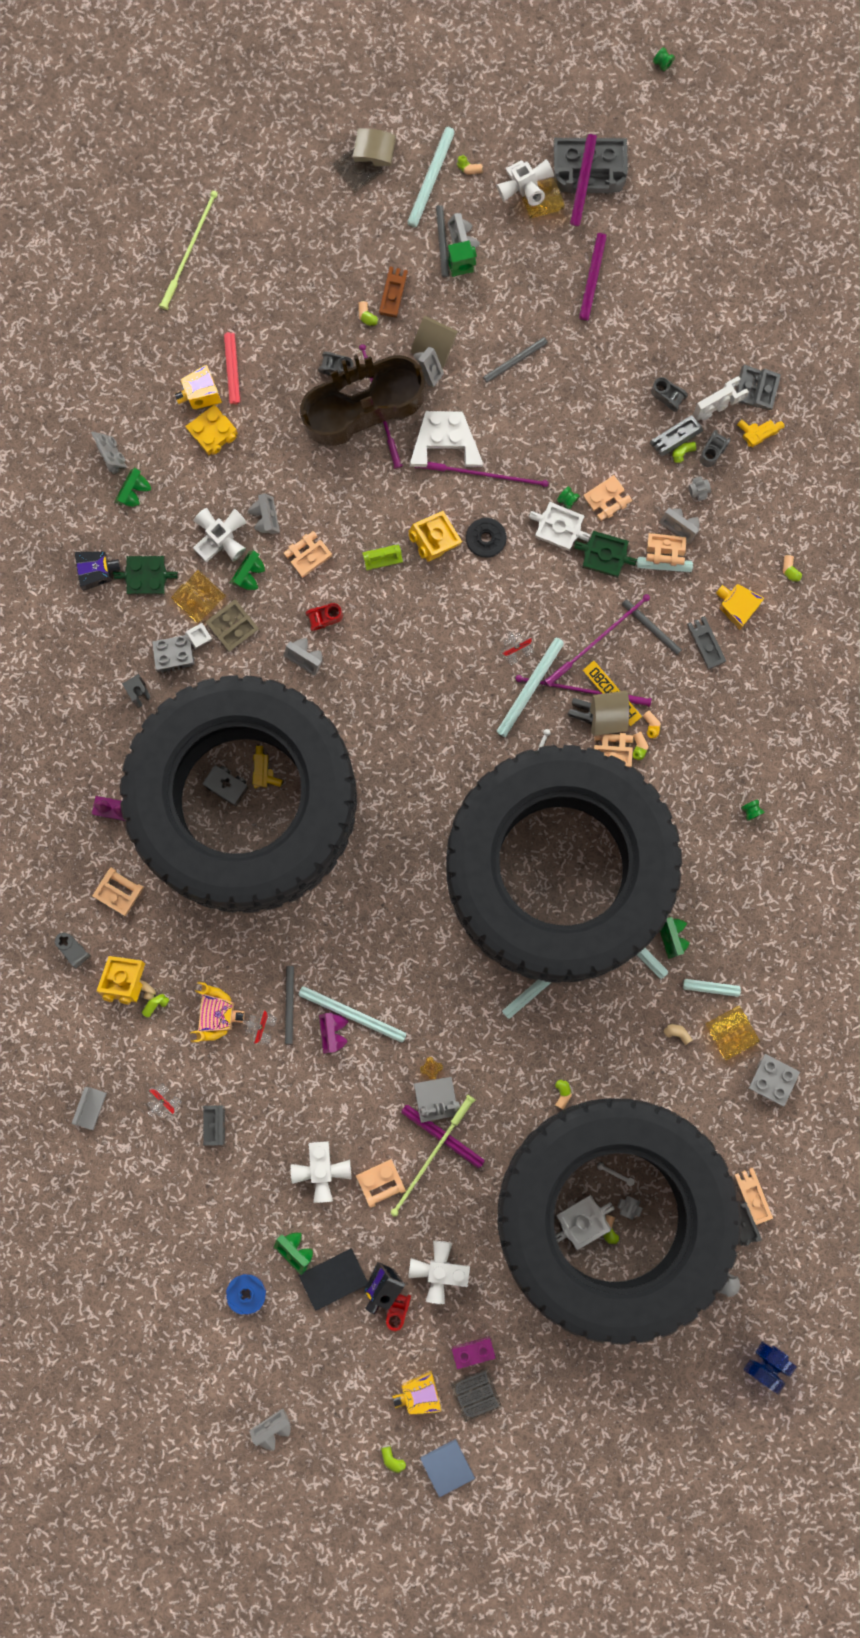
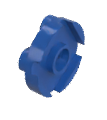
[226,1274,266,1315]

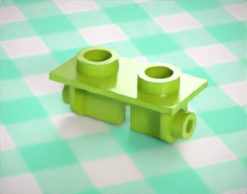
[362,544,403,570]

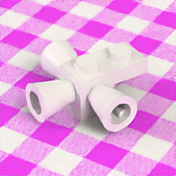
[496,159,554,206]
[193,508,247,563]
[291,1141,351,1203]
[408,1241,470,1304]

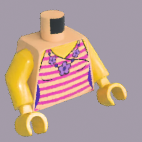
[190,982,245,1043]

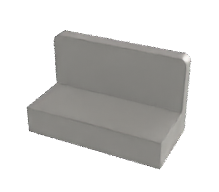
[72,1087,107,1130]

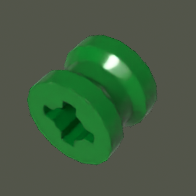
[653,47,675,72]
[557,486,580,510]
[741,799,765,821]

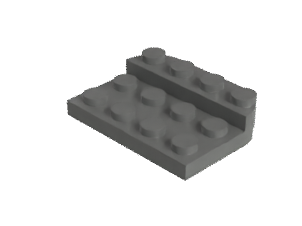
[554,138,628,193]

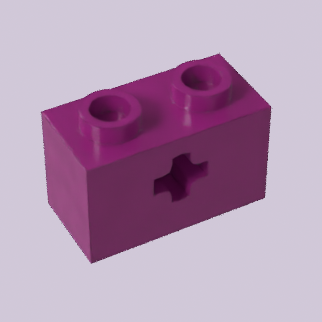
[452,1336,496,1369]

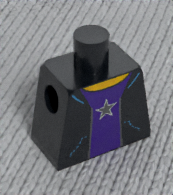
[74,551,121,591]
[365,1262,405,1314]

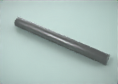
[436,205,449,277]
[483,337,548,383]
[622,599,682,655]
[285,966,294,1044]

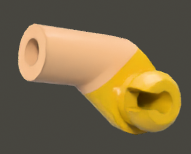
[642,710,661,739]

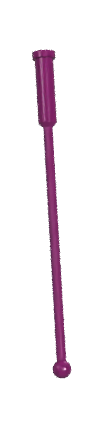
[359,344,403,469]
[414,461,549,488]
[544,594,650,688]
[515,675,652,707]

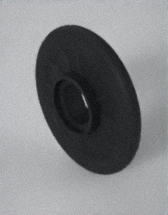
[466,518,507,558]

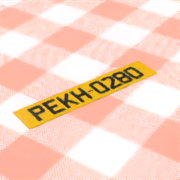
[583,661,642,726]

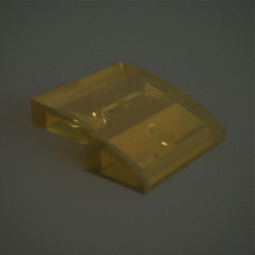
[520,178,565,219]
[171,570,226,623]
[705,1005,760,1060]

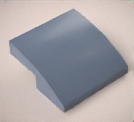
[420,1439,475,1497]

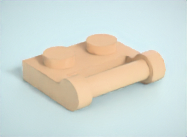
[92,867,144,916]
[356,1159,406,1208]

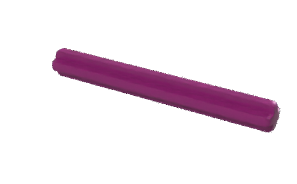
[570,134,597,227]
[579,233,607,321]
[401,1105,484,1168]

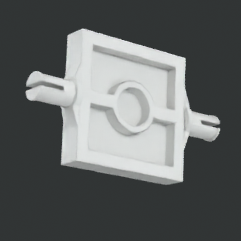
[529,502,591,551]
[556,1195,614,1250]

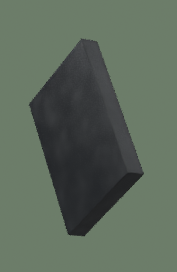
[298,1248,368,1311]

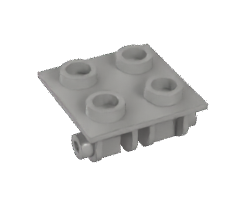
[91,431,127,474]
[152,635,195,673]
[749,1054,800,1107]
[414,1077,460,1122]

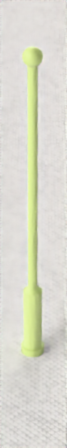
[159,191,218,310]
[391,1095,476,1216]

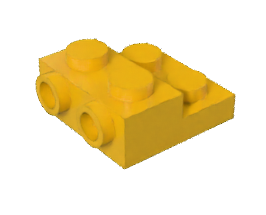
[185,405,238,456]
[409,511,462,562]
[97,956,145,1005]

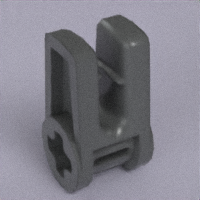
[567,698,593,725]

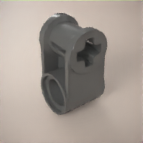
[318,351,354,376]
[651,377,688,412]
[700,430,731,467]
[55,932,90,969]

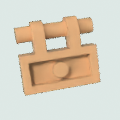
[583,475,632,521]
[283,531,332,578]
[646,533,686,566]
[594,733,633,768]

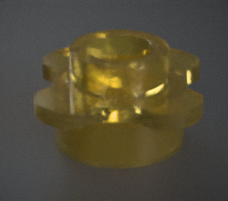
[420,1057,443,1080]

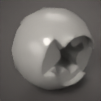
[717,1272,740,1297]

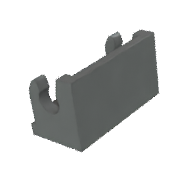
[122,674,150,708]
[203,1105,225,1145]
[738,1201,762,1246]

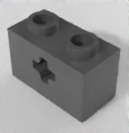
[203,765,248,807]

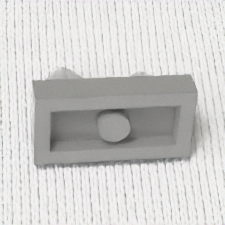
[447,213,480,248]
[414,347,444,387]
[248,493,280,534]
[659,508,700,544]
[283,638,322,676]
[250,1408,291,1451]

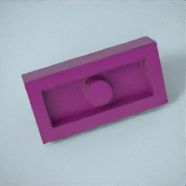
[92,796,126,821]
[319,1013,349,1054]

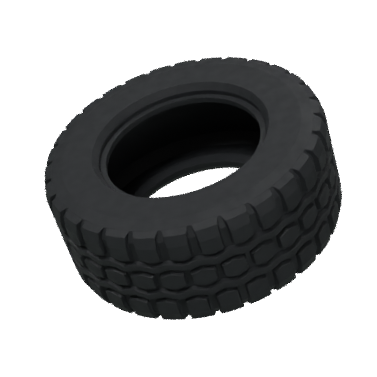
[120,675,357,913]
[446,745,682,983]
[497,1098,741,1345]

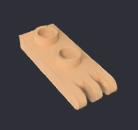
[734,1168,773,1225]

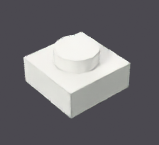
[185,623,212,649]

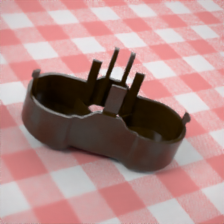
[300,355,426,446]

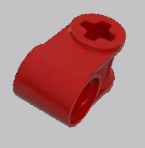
[305,603,343,631]
[386,1294,411,1331]

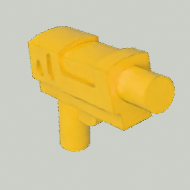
[737,419,785,447]
[252,746,283,789]

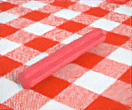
[224,332,240,404]

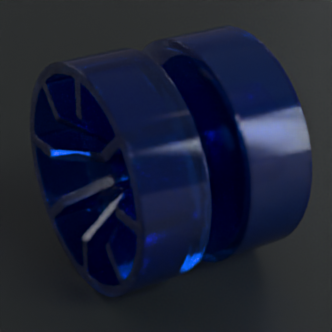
[743,1341,798,1395]

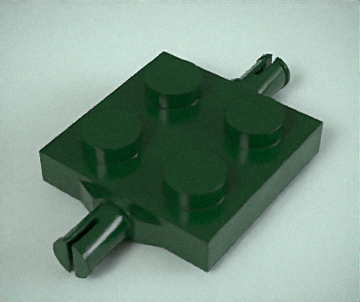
[574,531,637,578]
[113,556,178,594]

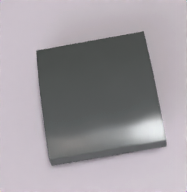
[736,365,781,410]

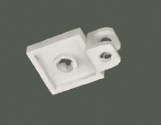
[693,376,749,421]

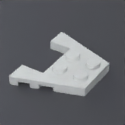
[410,411,483,467]

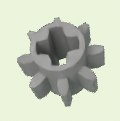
[688,476,711,501]
[617,1196,643,1220]

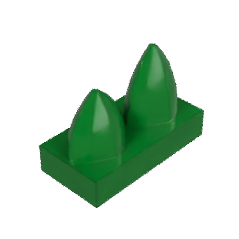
[114,467,152,507]
[229,550,265,590]
[660,917,690,959]
[274,1233,313,1275]

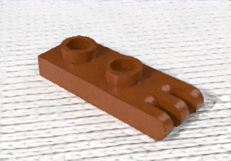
[379,266,408,318]

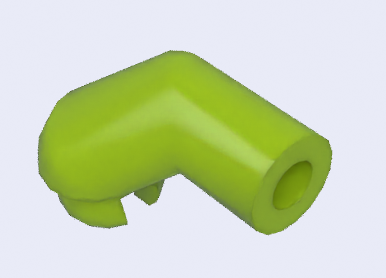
[672,442,696,463]
[142,994,169,1017]
[381,1446,406,1473]

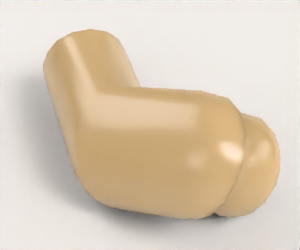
[139,980,156,1000]
[664,1024,693,1045]

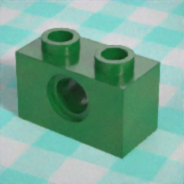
[448,240,477,277]

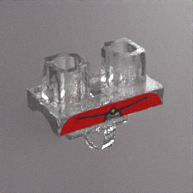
[498,631,535,665]
[242,1009,277,1045]
[146,1083,182,1119]

